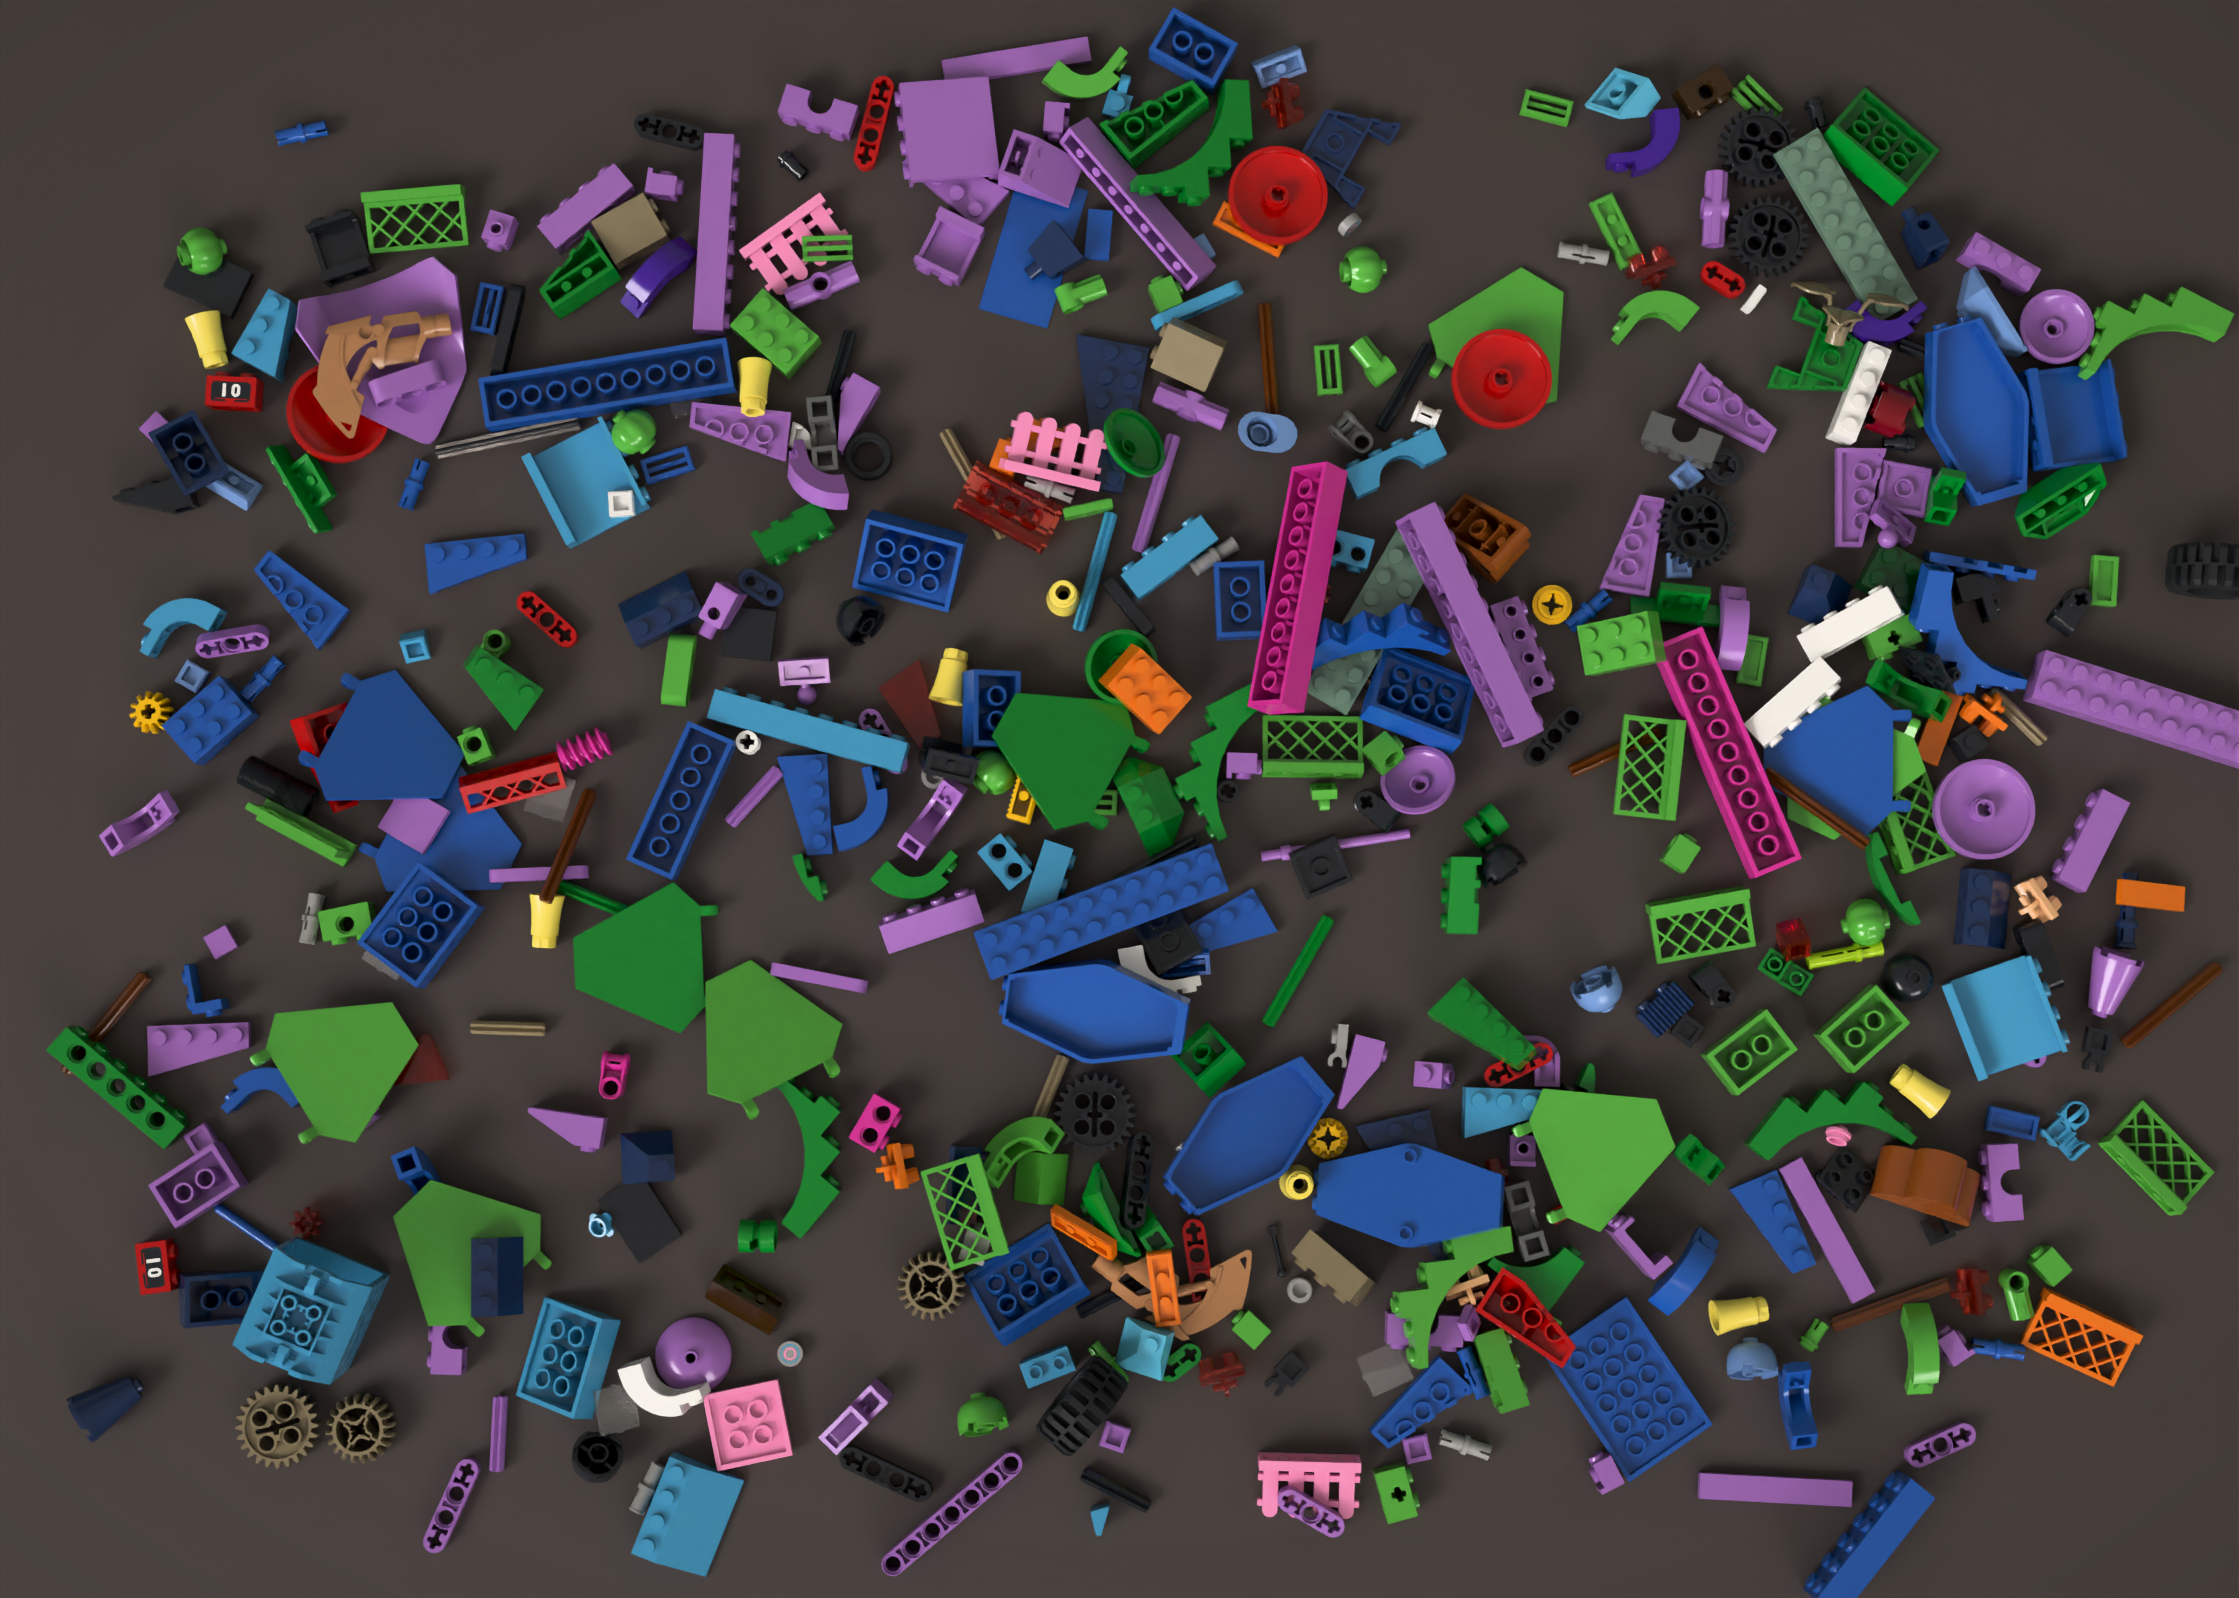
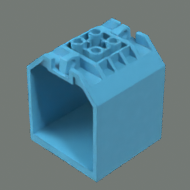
[232,1236,390,1385]

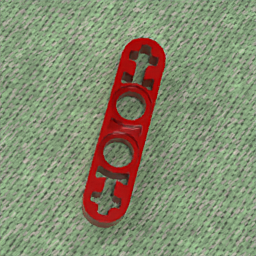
[854,76,895,172]
[1182,1218,1211,1303]

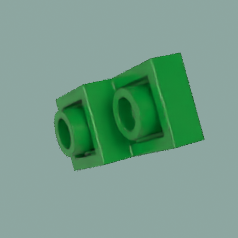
[792,854,829,902]
[1757,948,1814,997]

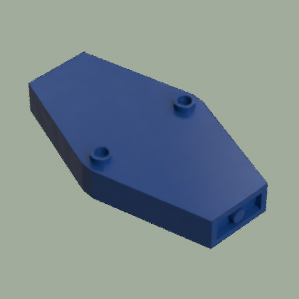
[1923,315,2029,506]
[999,959,1191,1064]
[1162,1056,1335,1215]
[1312,1143,1505,1248]

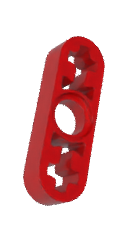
[517,591,579,648]
[1484,1042,1553,1087]

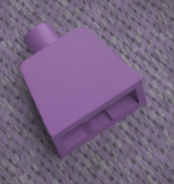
[699,582,748,640]

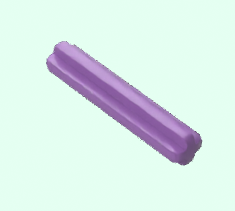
[725,766,783,827]
[489,1395,508,1472]

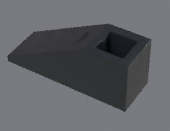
[112,475,200,515]

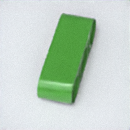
[661,632,697,707]

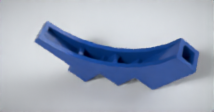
[1908,563,2028,695]
[1311,603,1451,671]

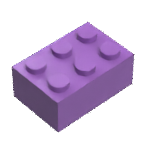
[148,1141,249,1228]

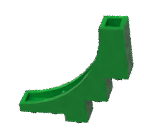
[1130,79,1253,206]
[1173,684,1258,842]
[777,1078,842,1239]
[1744,1081,1917,1161]

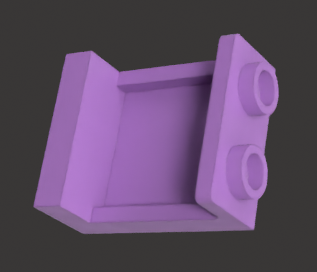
[913,206,985,286]
[1604,1212,1673,1280]

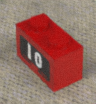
[205,372,264,412]
[135,1238,181,1295]

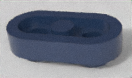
[737,568,785,607]

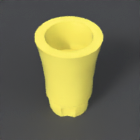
[185,310,229,369]
[737,357,772,417]
[1046,580,1081,617]
[928,648,968,706]
[529,893,565,948]
[1889,1064,1951,1119]
[1279,1165,1314,1200]
[1708,1297,1769,1336]

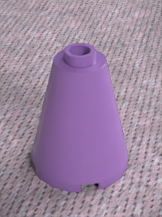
[2088,945,2145,1018]

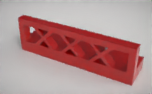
[459,751,567,814]

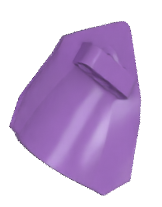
[295,256,467,444]

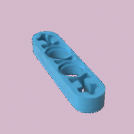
[1151,280,1244,332]

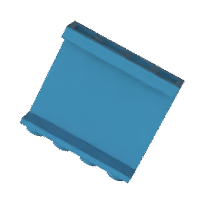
[521,416,651,549]
[1941,954,2070,1081]

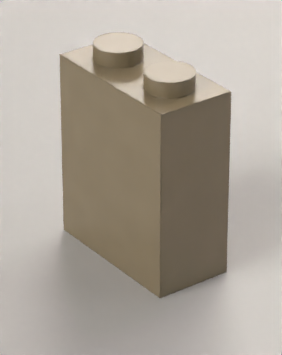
[591,193,671,270]
[1150,317,1228,392]

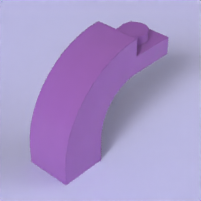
[897,778,968,861]

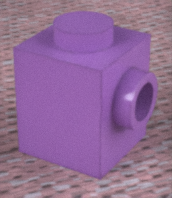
[481,209,519,252]

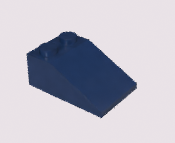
[148,410,231,497]
[179,1270,263,1329]

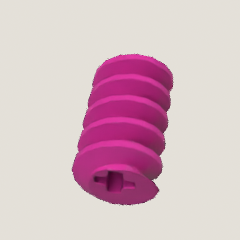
[557,727,613,772]

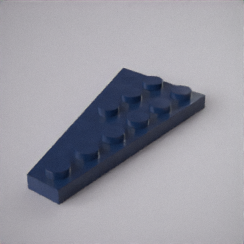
[1076,334,1149,495]
[1355,1110,1448,1260]

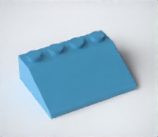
[516,1297,621,1419]
[631,1452,744,1577]

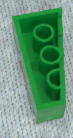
[1100,80,1210,170]
[1427,977,1537,1071]

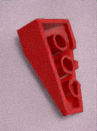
[289,702,358,813]
[1475,1267,1577,1369]

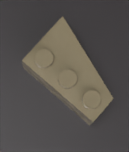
[1291,1229,1376,1307]

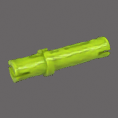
[1805,941,1884,970]

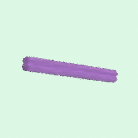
[1132,433,1180,553]

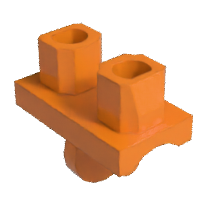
[1959,693,2008,737]
[875,1142,920,1189]

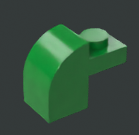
[1924,467,1966,526]
[1673,1133,1726,1186]

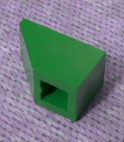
[1128,1205,1174,1251]

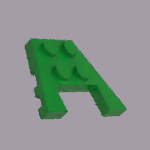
[1766,296,1863,392]

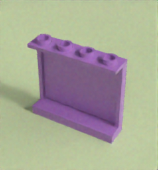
[894,76,1000,188]

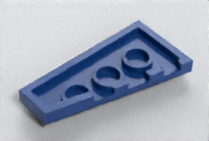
[425,534,528,595]
[254,550,351,650]
[1923,550,2037,582]
[777,754,833,856]
[1728,1169,1816,1274]
[1368,1355,1473,1449]

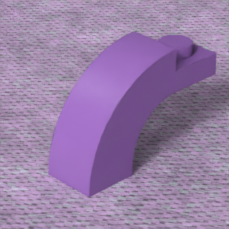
[787,439,849,510]
[1714,585,1750,671]
[99,790,180,857]

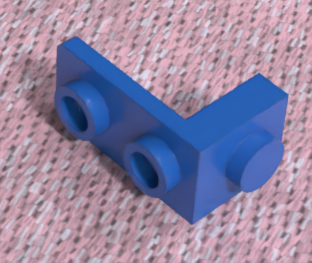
[182,964,230,1017]

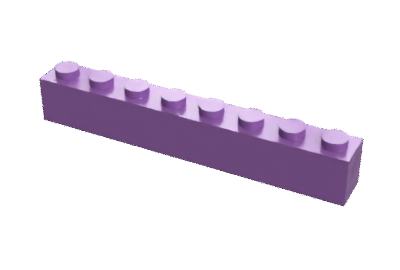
[1059,117,1216,291]
[693,133,741,336]

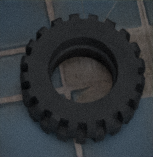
[2165,542,2239,600]
[1036,1356,1128,1456]

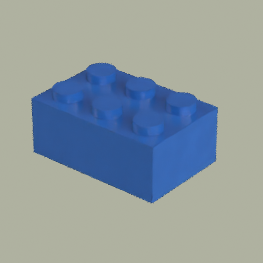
[1148,7,1238,95]
[1213,560,1266,641]
[963,669,1021,748]
[161,676,260,766]

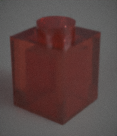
[1776,918,1811,962]

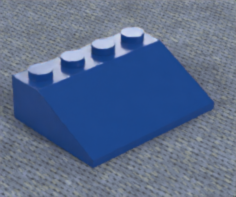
[852,509,968,612]
[1359,648,1474,755]
[357,861,485,989]
[963,1223,1091,1347]

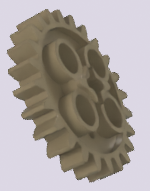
[235,1383,321,1469]

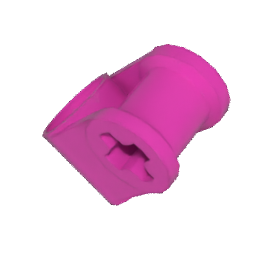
[599,1050,631,1100]

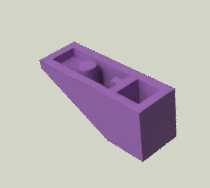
[837,372,881,456]
[1336,1034,1388,1109]
[528,1106,608,1153]

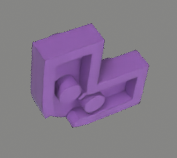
[1523,1035,1560,1087]

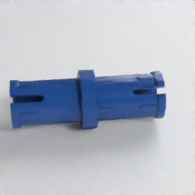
[275,120,329,146]
[398,458,430,511]
[1564,589,1613,633]
[239,655,286,703]
[1970,1337,2025,1361]
[1456,1346,1491,1400]

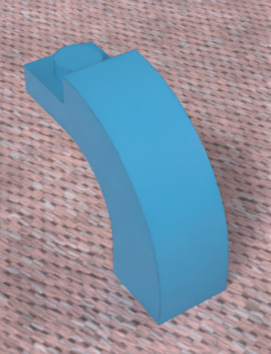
[140,598,228,659]

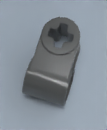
[1328,410,1373,458]

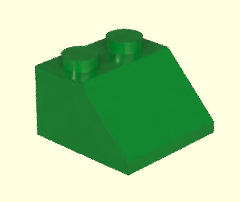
[1170,1022,1246,1098]

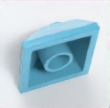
[1584,67,1661,119]
[1115,1316,1175,1381]

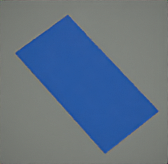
[979,187,1088,328]

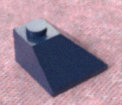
[1787,564,1852,625]
[620,1130,675,1185]

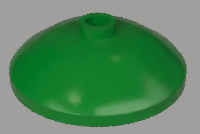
[1104,408,1165,478]
[1085,629,1158,704]

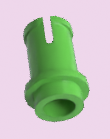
[1799,1318,1829,1352]

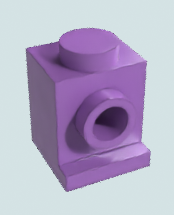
[1043,101,1070,142]
[645,167,684,202]
[1226,752,1262,779]
[1507,1133,1536,1167]
[1936,1324,1975,1367]
[1588,1451,1625,1495]

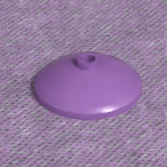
[2018,289,2095,364]
[1380,746,1456,815]
[655,1317,732,1390]

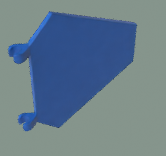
[298,670,465,801]
[1763,686,1912,836]
[359,764,523,892]

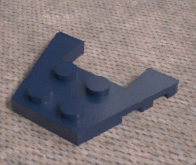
[1301,109,1402,210]

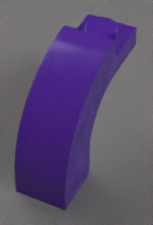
[1605,108,1680,178]
[620,236,697,319]
[1845,300,1927,346]

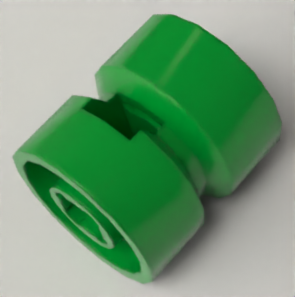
[1462,803,1510,850]
[738,1219,778,1253]

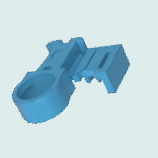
[2038,1101,2090,1161]

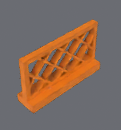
[2019,1287,2143,1387]

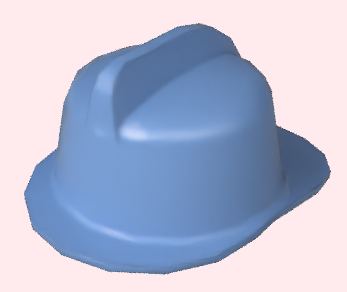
[1238,412,1297,453]

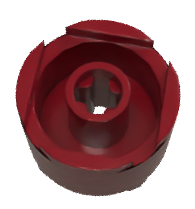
[1862,380,1916,438]

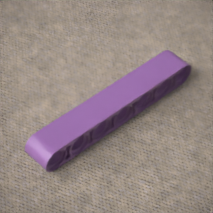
[881,1449,1023,1576]

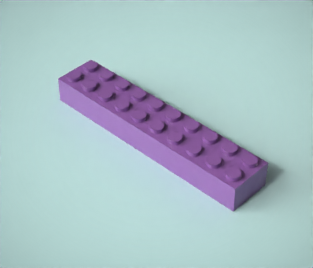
[1395,502,1544,747]
[2022,650,2239,769]

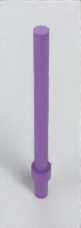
[1260,828,1410,861]

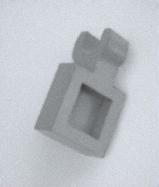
[1327,1024,1349,1068]

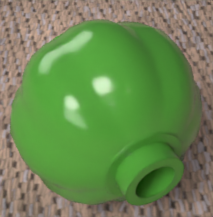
[177,227,227,275]
[1339,246,1387,293]
[611,409,657,454]
[973,750,1016,795]
[1840,898,1890,946]

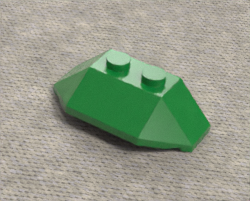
[2014,462,2107,540]
[1112,756,1184,857]
[1080,1161,1142,1257]

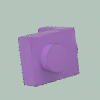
[1413,1061,1455,1089]

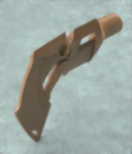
[313,311,452,438]
[1090,1249,1252,1341]

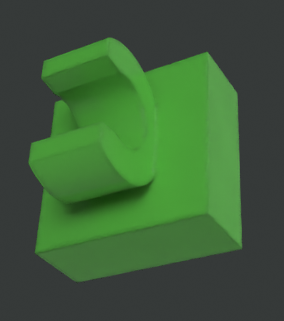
[1310,782,1337,810]

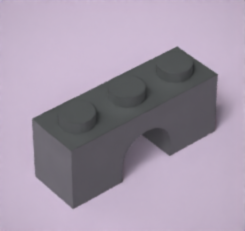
[806,395,841,475]
[1641,411,1723,470]
[1504,1179,1550,1262]

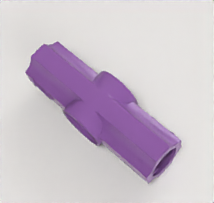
[1700,169,1729,248]
[783,261,860,311]
[1152,382,1229,431]

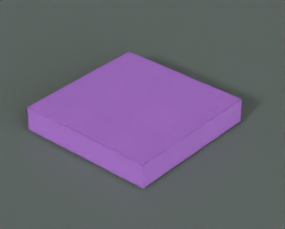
[1875,460,1933,518]

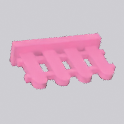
[739,193,848,295]
[998,411,1107,492]
[1257,1452,1362,1519]

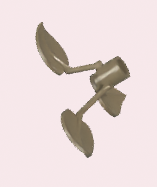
[1790,281,1909,346]

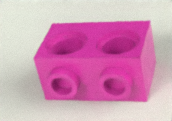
[848,1093,903,1153]

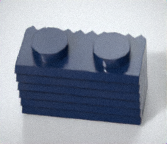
[1634,981,1695,1038]

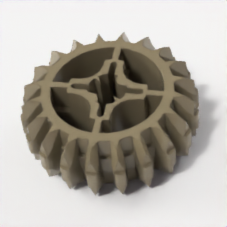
[897,1251,966,1321]
[325,1393,396,1463]

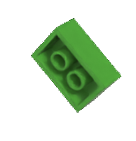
[730,288,822,380]
[1577,611,1667,676]
[1813,985,1910,1073]
[1700,1009,1798,1096]

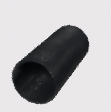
[237,755,320,817]

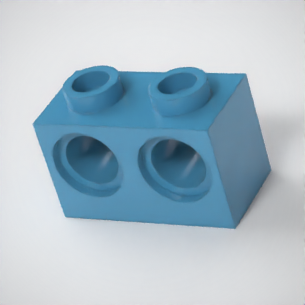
[1330,530,1375,574]
[977,833,1033,892]
[1019,1343,1076,1389]

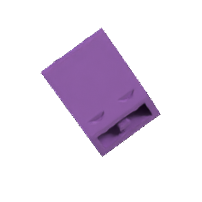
[998,129,1082,208]

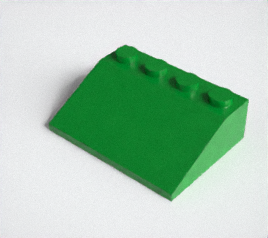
[1823,87,1940,206]

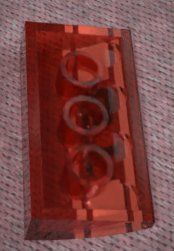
[953,460,1065,554]

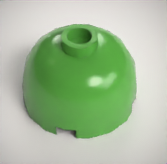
[957,1392,1009,1437]

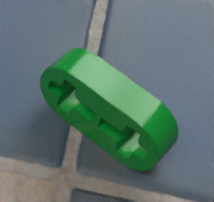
[1163,1342,1201,1382]

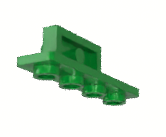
[265,444,338,534]
[1630,582,1720,627]

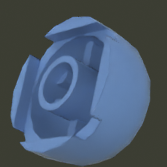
[1570,965,1623,1013]
[1727,1337,1778,1380]

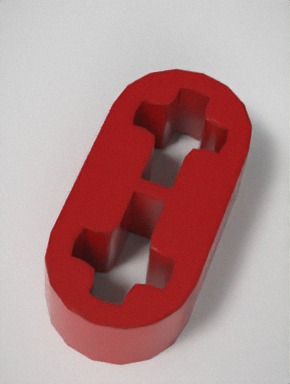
[1700,261,1745,299]

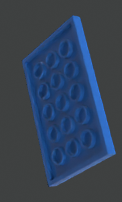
[1544,1296,1713,1482]

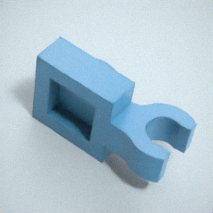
[1102,74,1133,119]

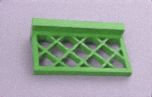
[361,184,470,254]
[1613,714,1686,821]
[1262,715,1364,779]
[1879,763,1956,875]
[245,799,358,867]
[1645,885,1756,964]
[2097,1100,2214,1216]
[920,1152,1010,1271]

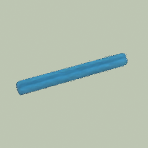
[1073,511,1117,632]

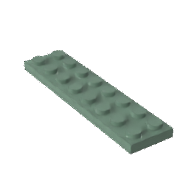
[1773,128,1918,320]
[1307,528,1424,715]

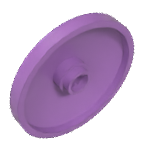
[1932,759,2035,860]

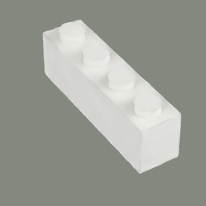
[1825,341,1892,447]
[1797,585,1905,663]
[1744,656,1841,749]

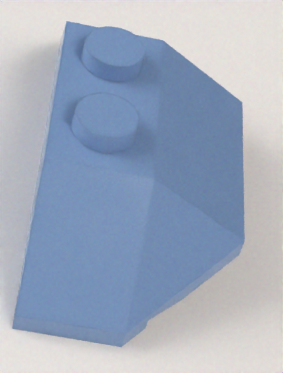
[1956,266,2028,358]

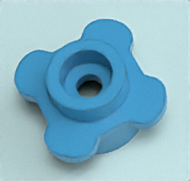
[589,1212,615,1237]

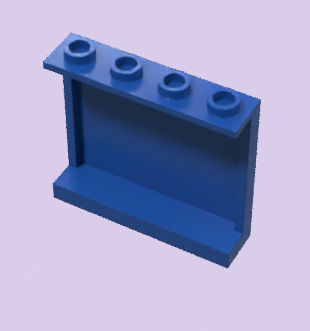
[2017,359,2128,472]

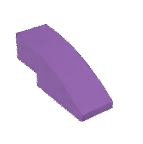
[818,1378,894,1455]

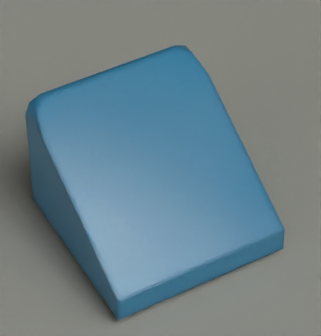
[399,629,431,664]
[1090,1502,1110,1536]

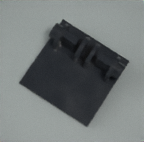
[1898,646,1961,693]
[1814,1146,1875,1213]

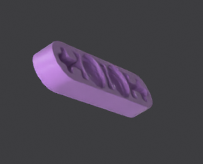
[489,865,589,883]
[770,962,869,993]
[423,1457,481,1553]

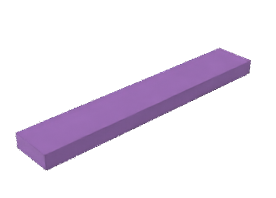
[941,37,1092,80]
[1777,1157,1875,1304]
[1698,1472,1853,1507]

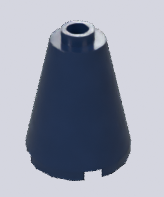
[66,1376,145,1442]

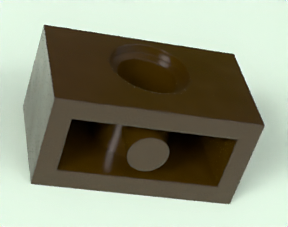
[1672,63,1734,121]

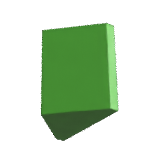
[1013,1151,1069,1205]

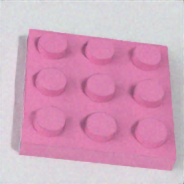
[703,1378,794,1471]

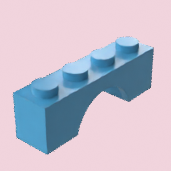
[1345,427,1447,501]

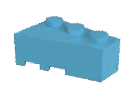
[232,288,298,383]
[1461,1086,1541,1138]

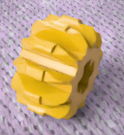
[129,691,175,734]

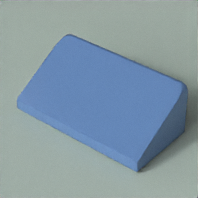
[1251,45,1307,89]
[206,463,263,511]

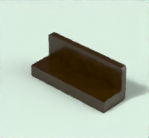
[705,1264,789,1335]

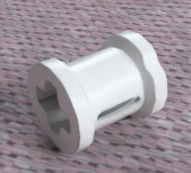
[1410,400,1442,429]
[736,730,761,755]

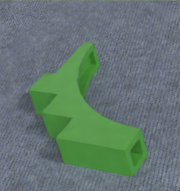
[2077,286,2234,380]
[1390,1225,1514,1369]

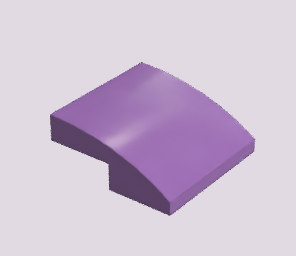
[378,799,451,855]

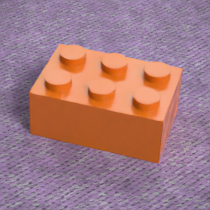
[1098,643,1192,734]

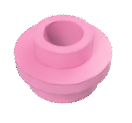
[1826,1124,1852,1146]

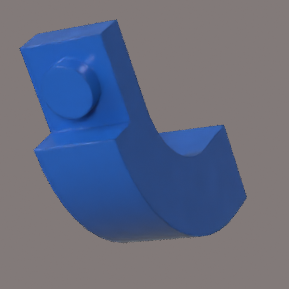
[833,766,890,852]
[220,1067,301,1114]
[390,1146,442,1195]
[1648,1226,1720,1316]
[1778,1361,1818,1450]

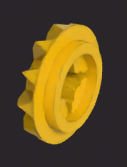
[1532,585,1572,625]
[1307,1118,1348,1159]

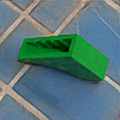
[1484,1245,1585,1311]

